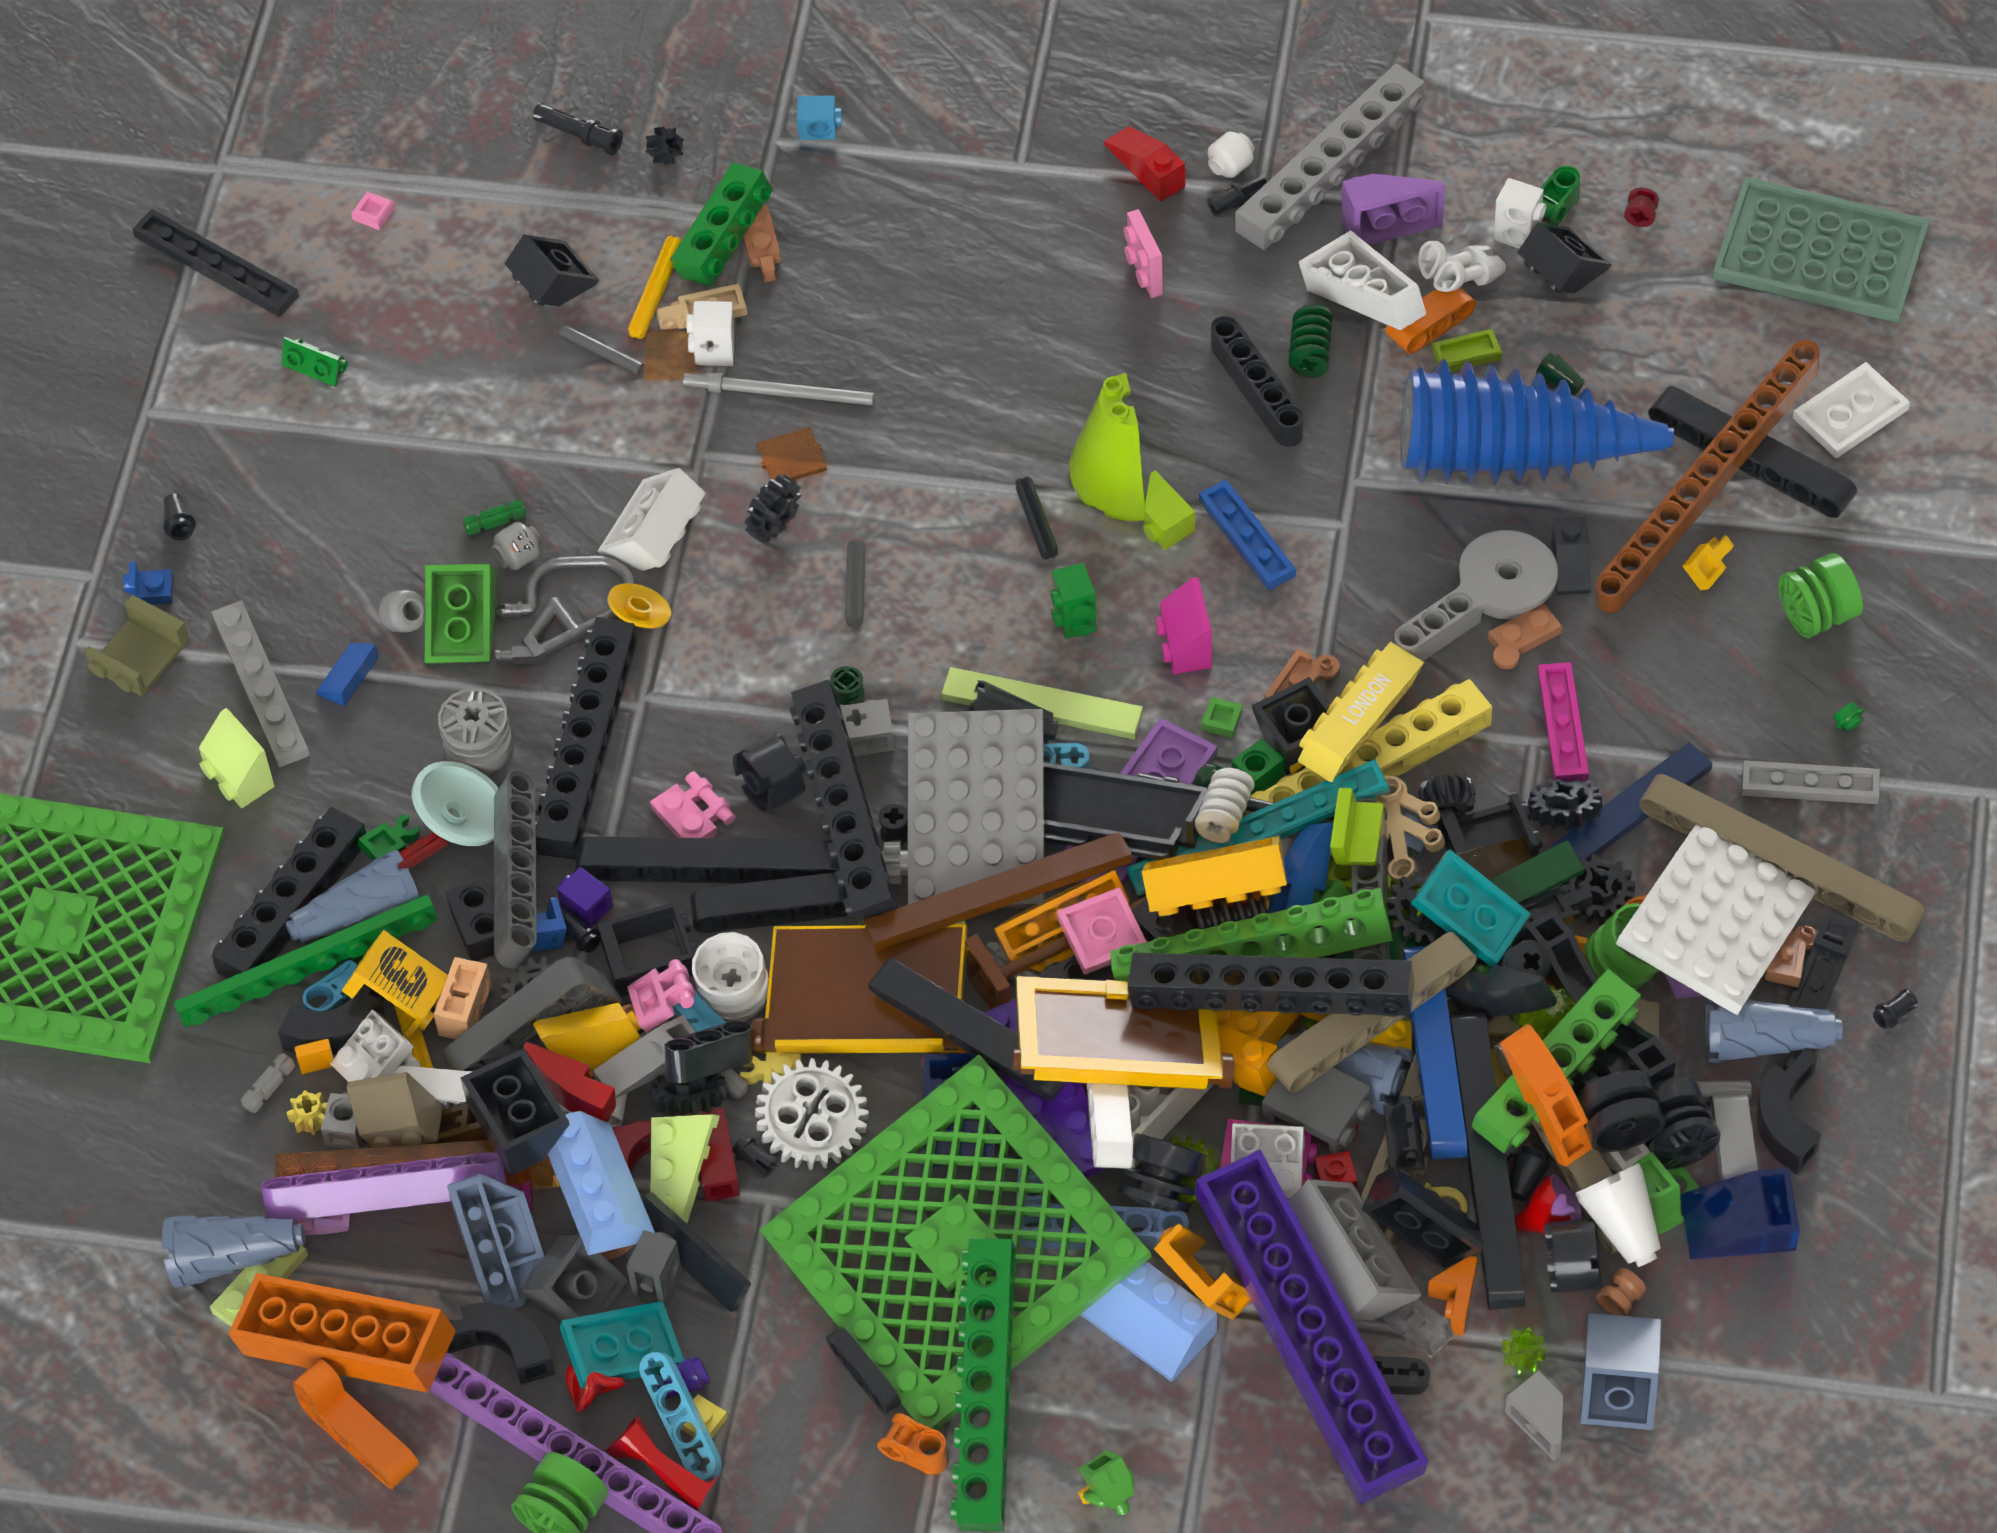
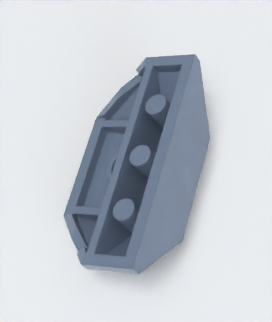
[447,1173,544,1309]

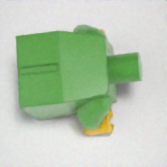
[1077,1449,1135,1516]

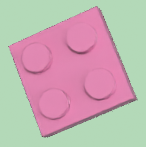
[1124,209,1163,298]
[1056,887,1146,975]

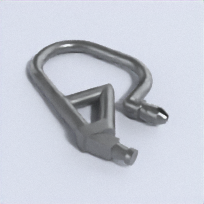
[495,556,635,666]

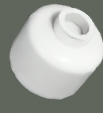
[1208,132,1254,178]

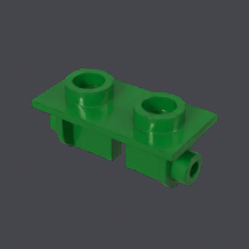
[281,337,348,387]

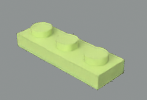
[210,1245,308,1327]

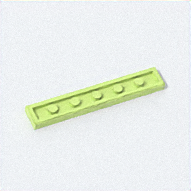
[941,667,1143,740]

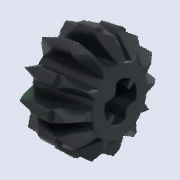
[1418,771,1476,817]

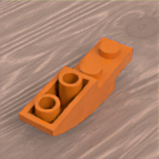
[1500,1024,1593,1167]

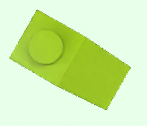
[1143,470,1195,550]

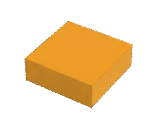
[294,1039,334,1075]

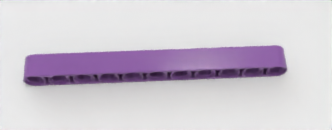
[430,1352,722,1533]

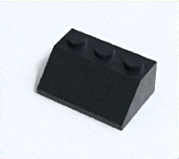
[460,1048,570,1176]
[1361,1167,1484,1268]

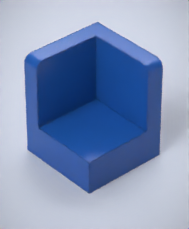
[530,897,567,953]

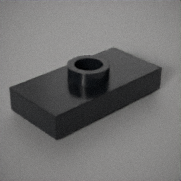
[1132,897,1194,939]

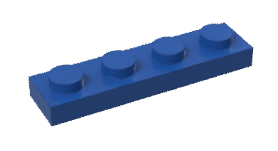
[1199,479,1296,591]

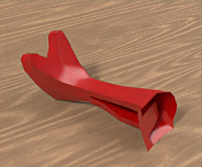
[604,1415,719,1512]

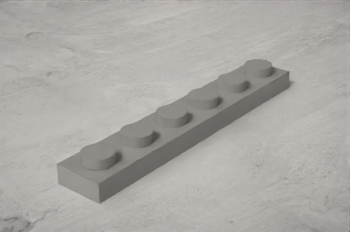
[211,600,310,767]

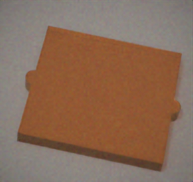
[644,329,698,382]
[757,427,827,480]

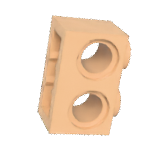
[434,957,492,1039]

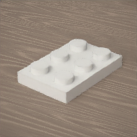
[1793,362,1910,459]

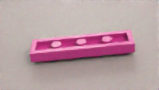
[1537,662,1589,782]

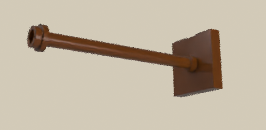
[965,896,1147,1010]

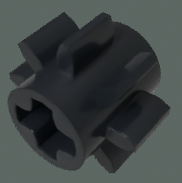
[645,126,684,165]

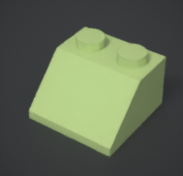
[199,708,274,808]

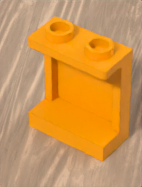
[1153,1224,1252,1320]

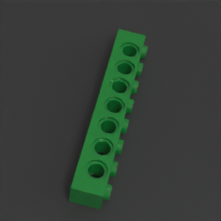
[951,1238,1016,1532]

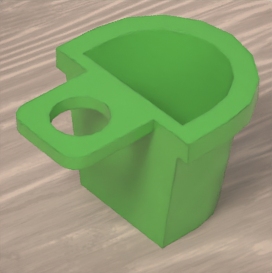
[1632,1152,1699,1235]

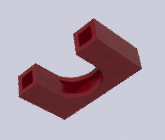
[612,1107,740,1202]

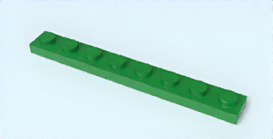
[173,894,438,1028]

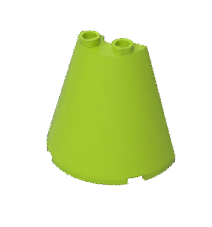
[1069,373,1145,521]

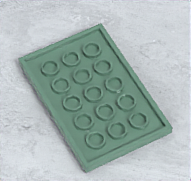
[1712,176,1930,323]

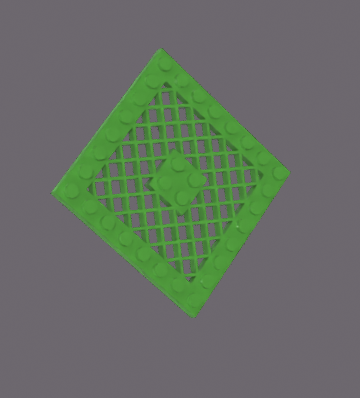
[0,793,225,1064]
[759,1055,1152,1430]

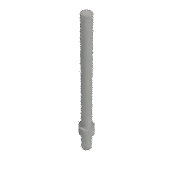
[683,372,874,406]

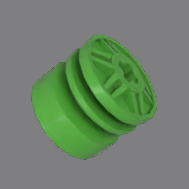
[1778,553,1863,638]
[1584,903,1660,991]
[511,1452,609,1533]

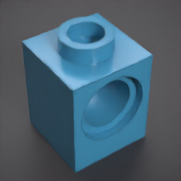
[797,96,842,140]

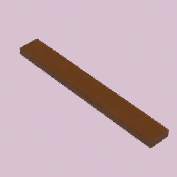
[863,832,1133,951]

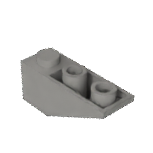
[591,1015,695,1098]

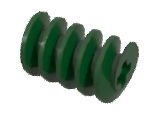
[1288,305,1333,378]

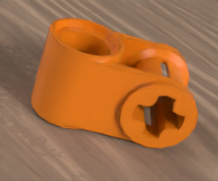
[877,1413,949,1475]

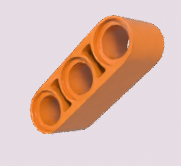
[1385,287,1477,354]

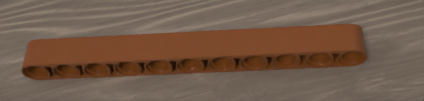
[1596,339,1820,613]

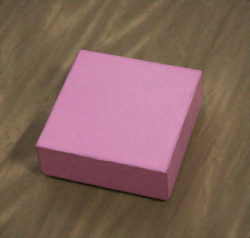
[351,191,395,230]

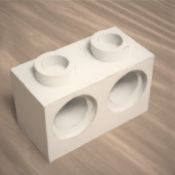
[1494,178,1546,249]

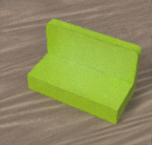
[1330,788,1384,866]

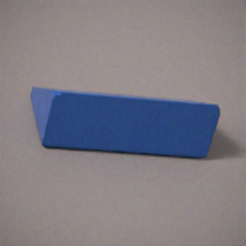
[316,643,379,707]

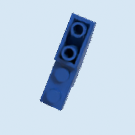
[1268,823,1333,936]

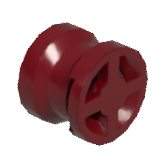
[1624,187,1659,227]

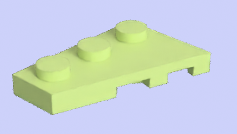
[650,1115,720,1223]

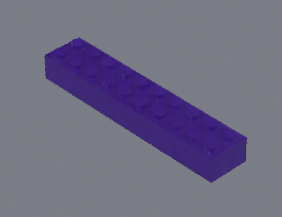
[1195,1150,1428,1505]

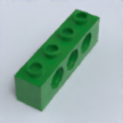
[670,162,773,287]

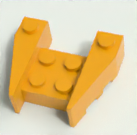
[1216,1010,1331,1097]

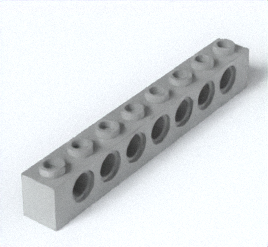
[1235,63,1425,250]

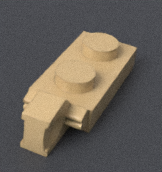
[657,284,747,330]

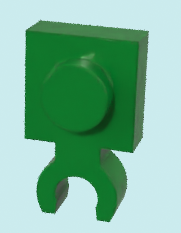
[358,814,421,861]

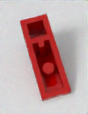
[1104,126,1185,202]

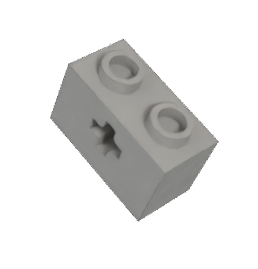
[827,699,895,756]

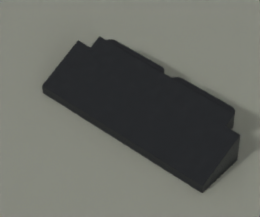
[1044,762,1207,860]

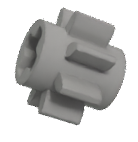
[882,842,908,884]

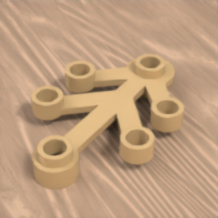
[1375,776,1445,887]

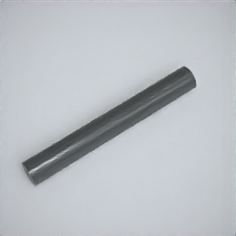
[559,324,645,375]

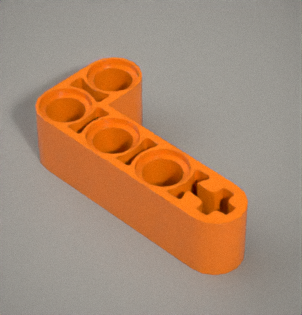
[293,1359,419,1489]

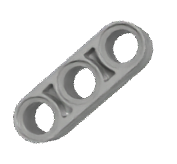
[1710,1093,1758,1188]

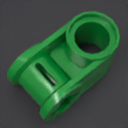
[1540,165,1580,225]

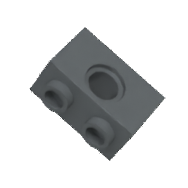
[627,1230,683,1308]

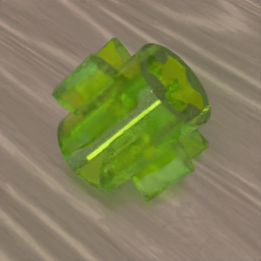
[1502,1327,1547,1374]

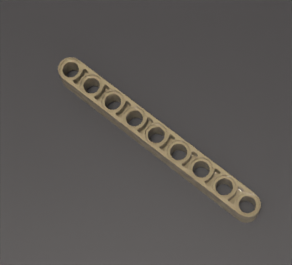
[1639,774,1926,942]

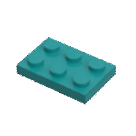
[1411,850,1531,968]
[560,1301,684,1389]

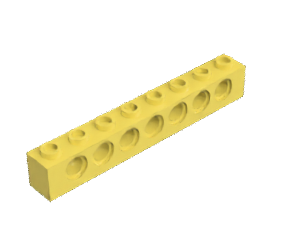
[1245,679,1492,837]

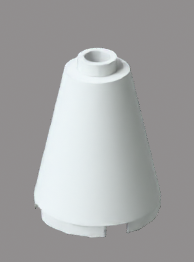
[1575,1163,1661,1267]

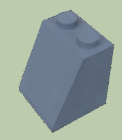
[1580,1313,1661,1430]

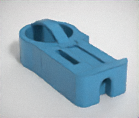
[303,960,357,1011]

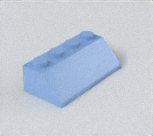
[548,1111,655,1255]
[1080,1245,1217,1382]

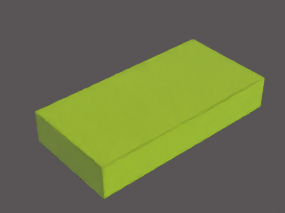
[1431,329,1502,372]

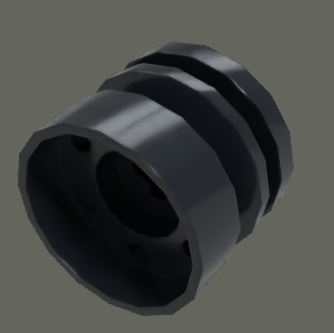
[1644,1077,1721,1169]
[1118,1133,1207,1213]

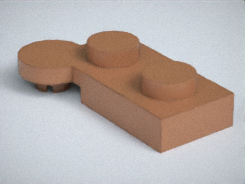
[1488,603,1562,669]
[1264,648,1340,699]
[1764,925,1818,988]

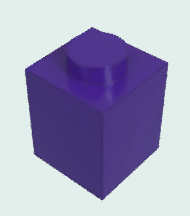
[557,867,613,928]

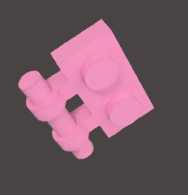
[650,771,736,838]
[627,959,695,1033]

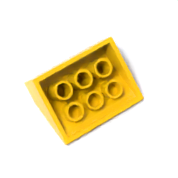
[1142,836,1287,916]

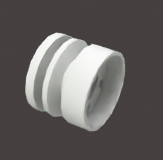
[692,932,769,1022]

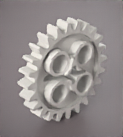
[755,1058,869,1170]

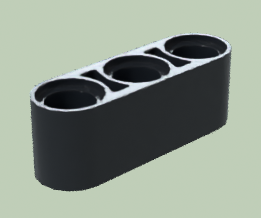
[664,1021,753,1083]

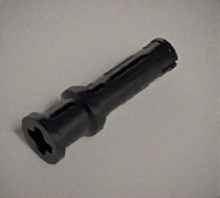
[533,102,623,156]

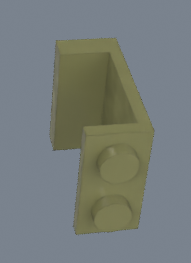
[84,595,190,697]

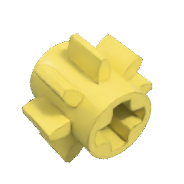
[287,1090,328,1135]

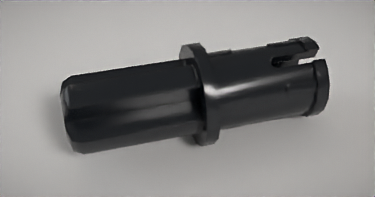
[1207,176,1267,216]

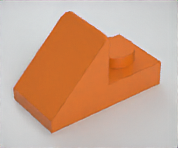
[1428,1256,1477,1336]

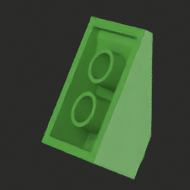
[425,564,497,664]

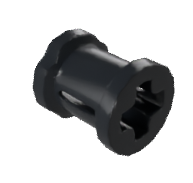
[879,803,908,846]

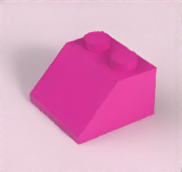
[1155,577,1212,675]

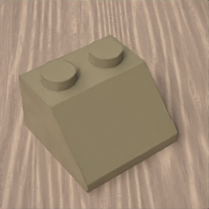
[347,1072,443,1152]

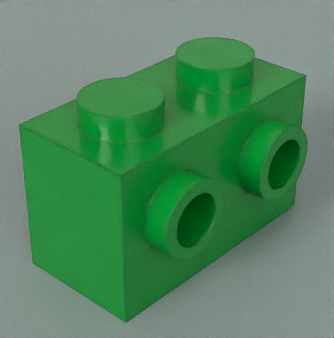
[1050,562,1097,639]

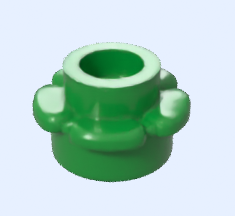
[1833,702,1865,732]

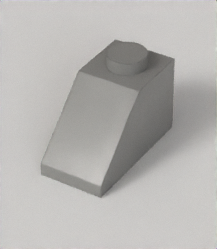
[1505,1371,1564,1462]

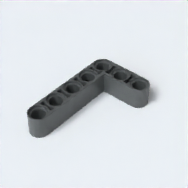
[443,957,625,1072]

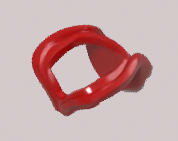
[565,1363,627,1413]

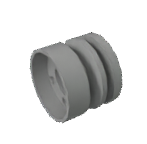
[438,688,514,776]

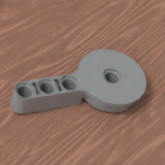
[1394,530,1558,661]

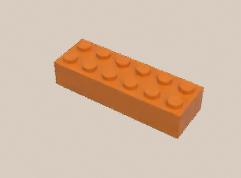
[228,1273,456,1393]

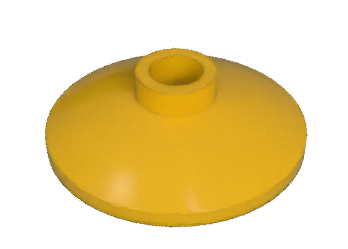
[607,583,671,628]

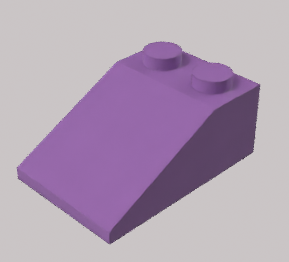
[1341,174,1445,245]

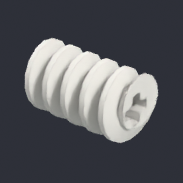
[1195,768,1255,843]

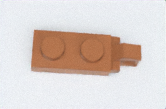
[743,205,781,282]

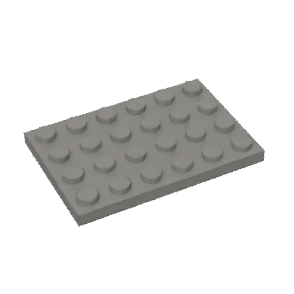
[908,709,1045,909]

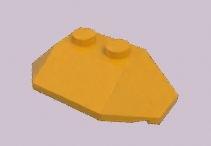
[993,870,1129,973]

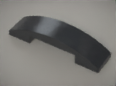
[1785,912,1859,1010]

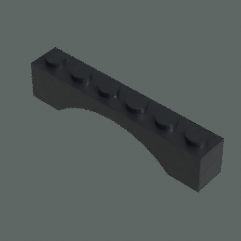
[1524,910,1676,1084]

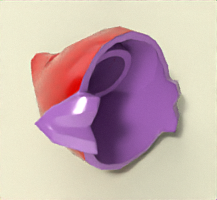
[1515,1174,1582,1234]

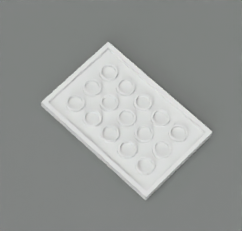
[1616,825,1816,1015]

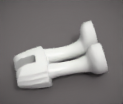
[1418,241,1506,292]

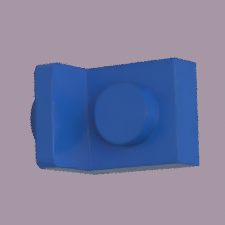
[123,561,174,605]

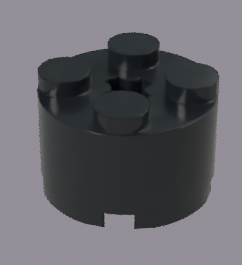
[733,732,806,812]
[1544,1218,1602,1293]

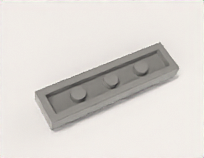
[1742,760,1880,805]

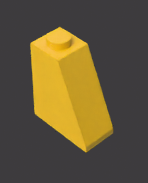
[533,1003,642,1078]

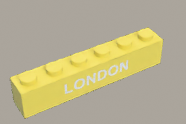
[1297,641,1424,783]

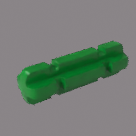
[463,499,526,535]

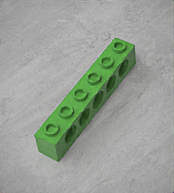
[1471,969,1641,1154]

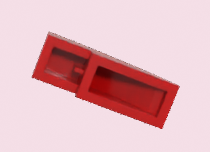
[523,1042,616,1122]

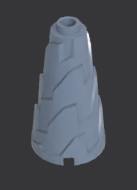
[285,850,420,943]
[1705,998,1843,1063]
[1275,1033,1413,1115]
[162,1215,306,1288]

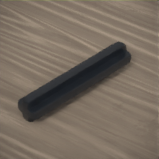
[1015,476,1058,560]

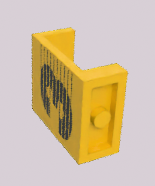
[341,930,448,1038]

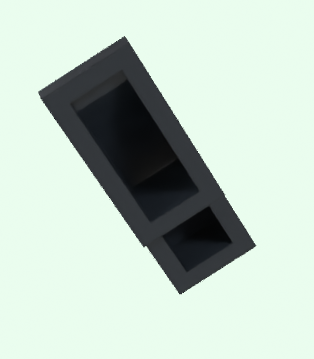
[1446,965,1558,1016]

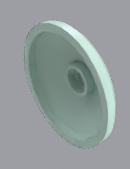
[412,761,498,846]

